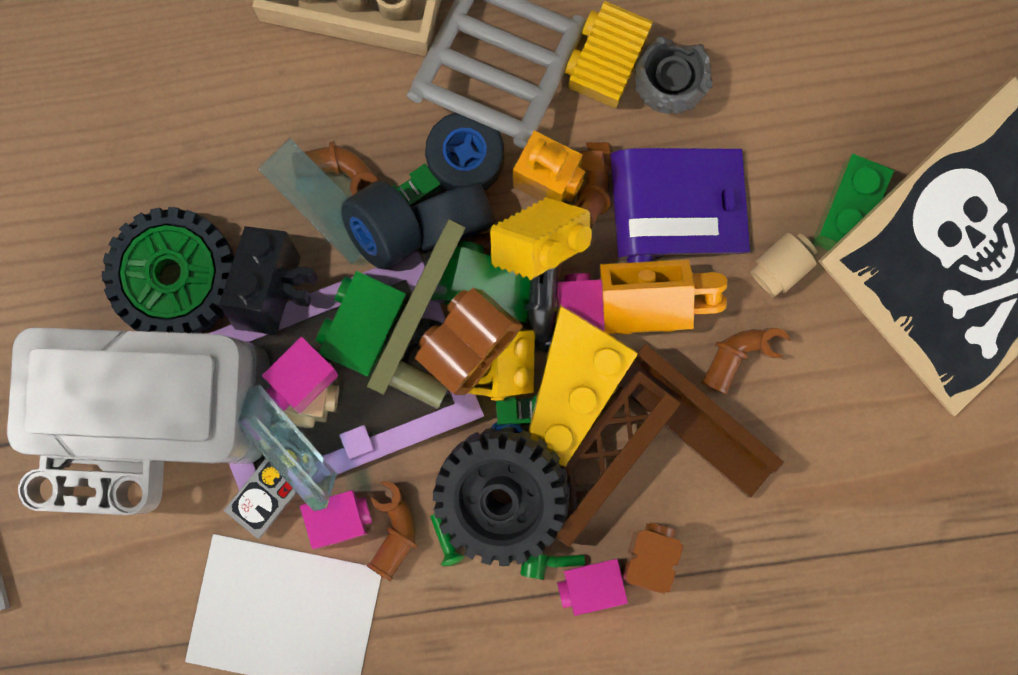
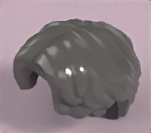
[635,35,712,114]

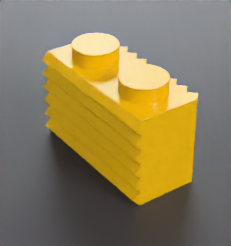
[565,1,653,109]
[490,197,592,280]

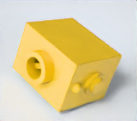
[468,329,535,401]

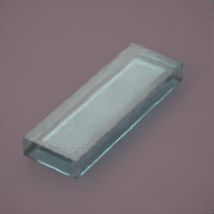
[257,138,361,264]
[238,385,337,511]

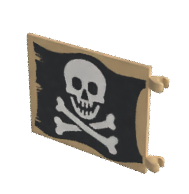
[818,76,1018,416]

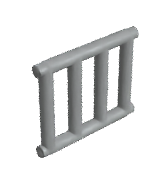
[407,0,587,148]

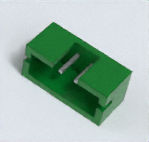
[393,163,441,208]
[496,396,537,425]

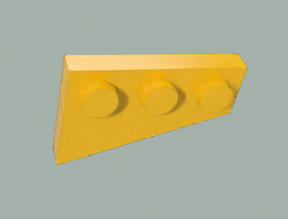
[528,304,638,466]

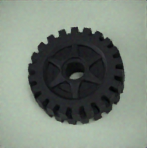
[433,427,570,566]

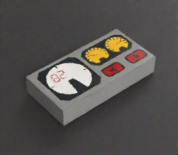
[224,440,317,539]

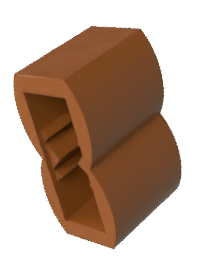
[415,288,523,395]

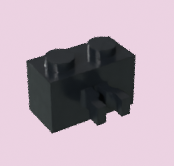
[219,226,318,335]

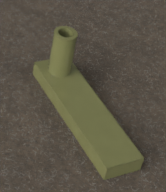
[367,219,465,409]

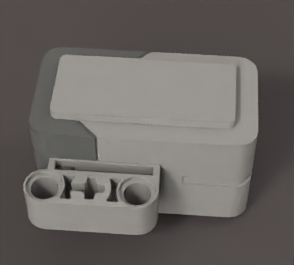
[7,327,270,515]

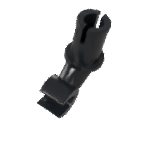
[523,267,559,352]

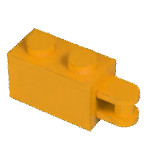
[513,130,586,203]
[600,259,728,334]

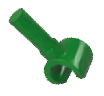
[520,554,585,580]

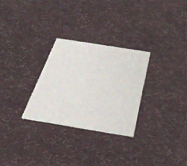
[185,534,381,675]

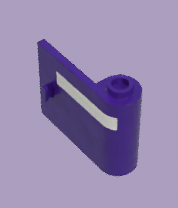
[611,148,750,263]

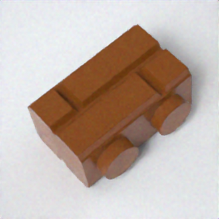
[621,522,684,594]

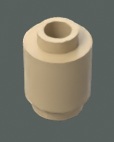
[750,232,817,297]

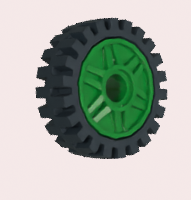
[102,207,234,334]

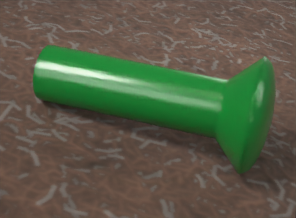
[430,514,465,567]

